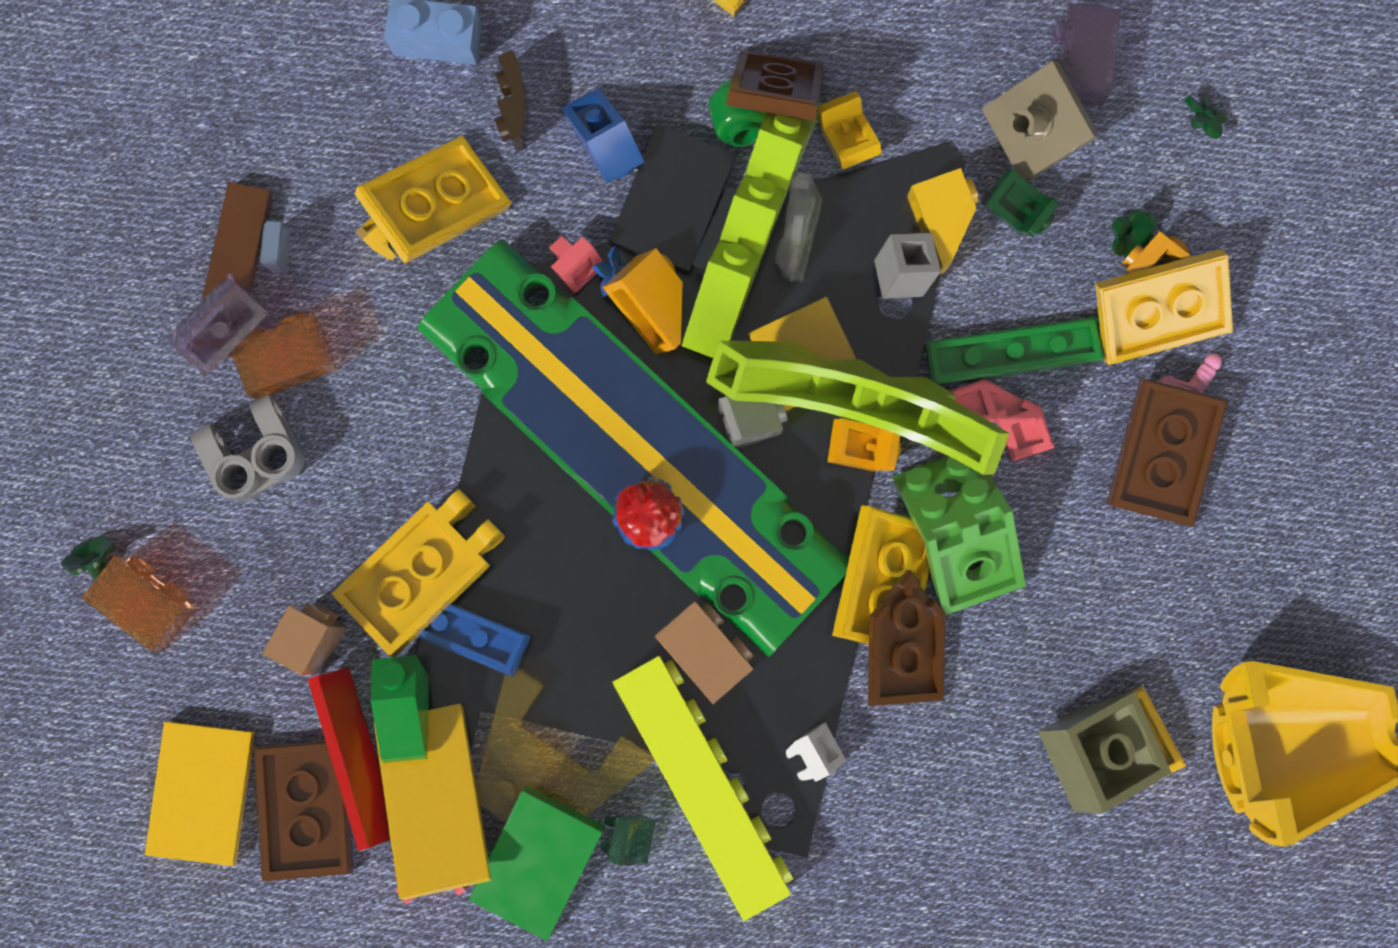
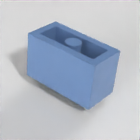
[384,0,482,65]

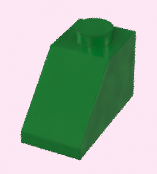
[371,655,429,763]

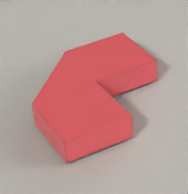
[950,379,1055,462]

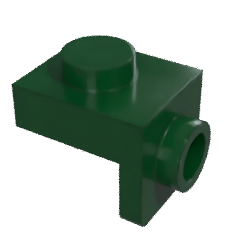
[981,169,1059,237]

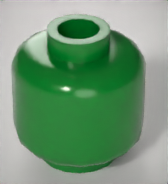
[708,80,768,147]

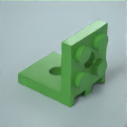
[892,456,1026,615]

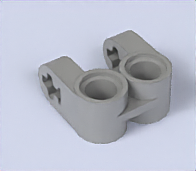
[190,393,305,502]

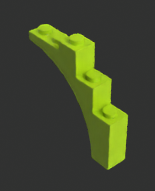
[681,102,823,358]
[706,340,1010,475]

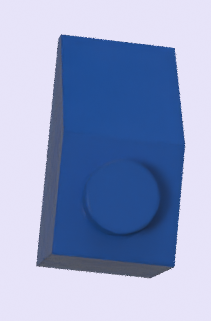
[561,87,644,183]

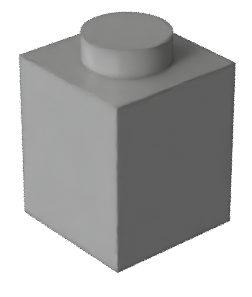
[874,233,941,299]

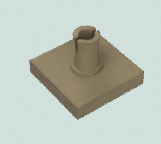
[981,61,1100,182]

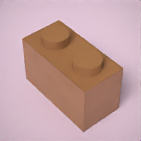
[654,601,753,704]
[262,602,347,676]

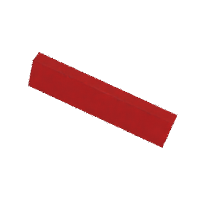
[307,667,391,851]

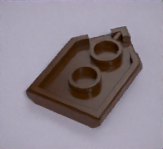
[868,570,945,706]

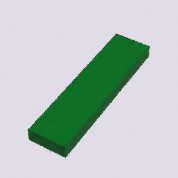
[924,317,1104,385]

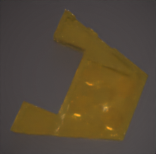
[476,668,654,822]

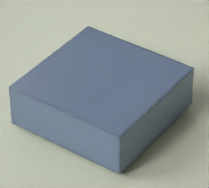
[260,221,291,274]

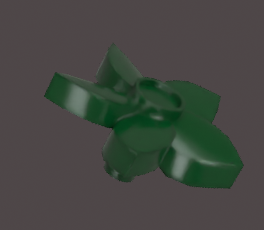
[1184,94,1228,140]

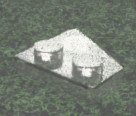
[776,172,822,282]

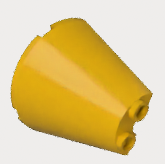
[1212,661,1398,846]

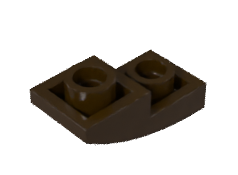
[494,50,528,153]

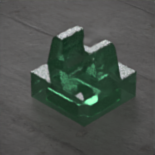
[600,815,656,866]

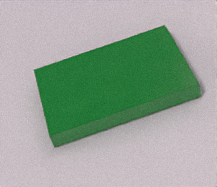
[469,785,606,941]

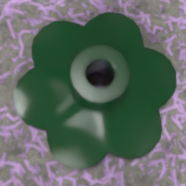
[1111,209,1157,258]
[61,535,115,579]

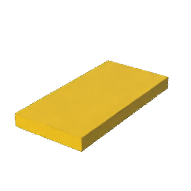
[374,703,492,900]

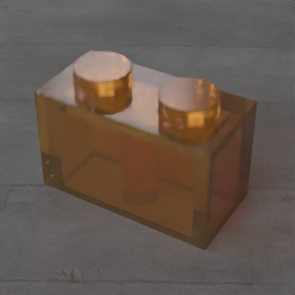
[229,313,338,400]
[82,555,197,652]

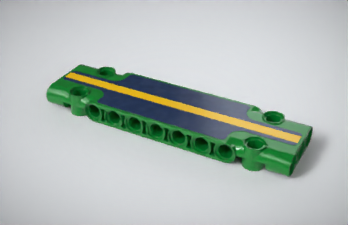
[417,239,849,657]

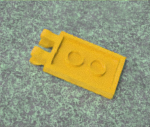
[331,489,506,657]

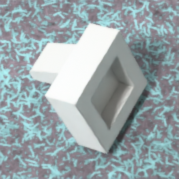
[786,722,847,782]

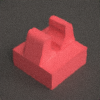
[549,236,603,295]

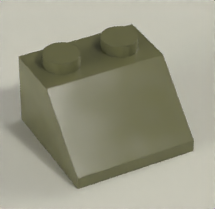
[1038,691,1171,813]

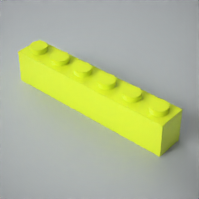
[612,656,793,921]

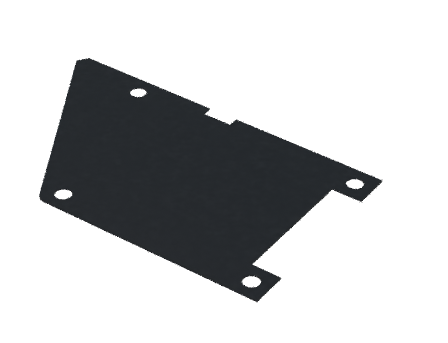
[416,142,966,858]

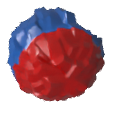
[612,477,684,550]

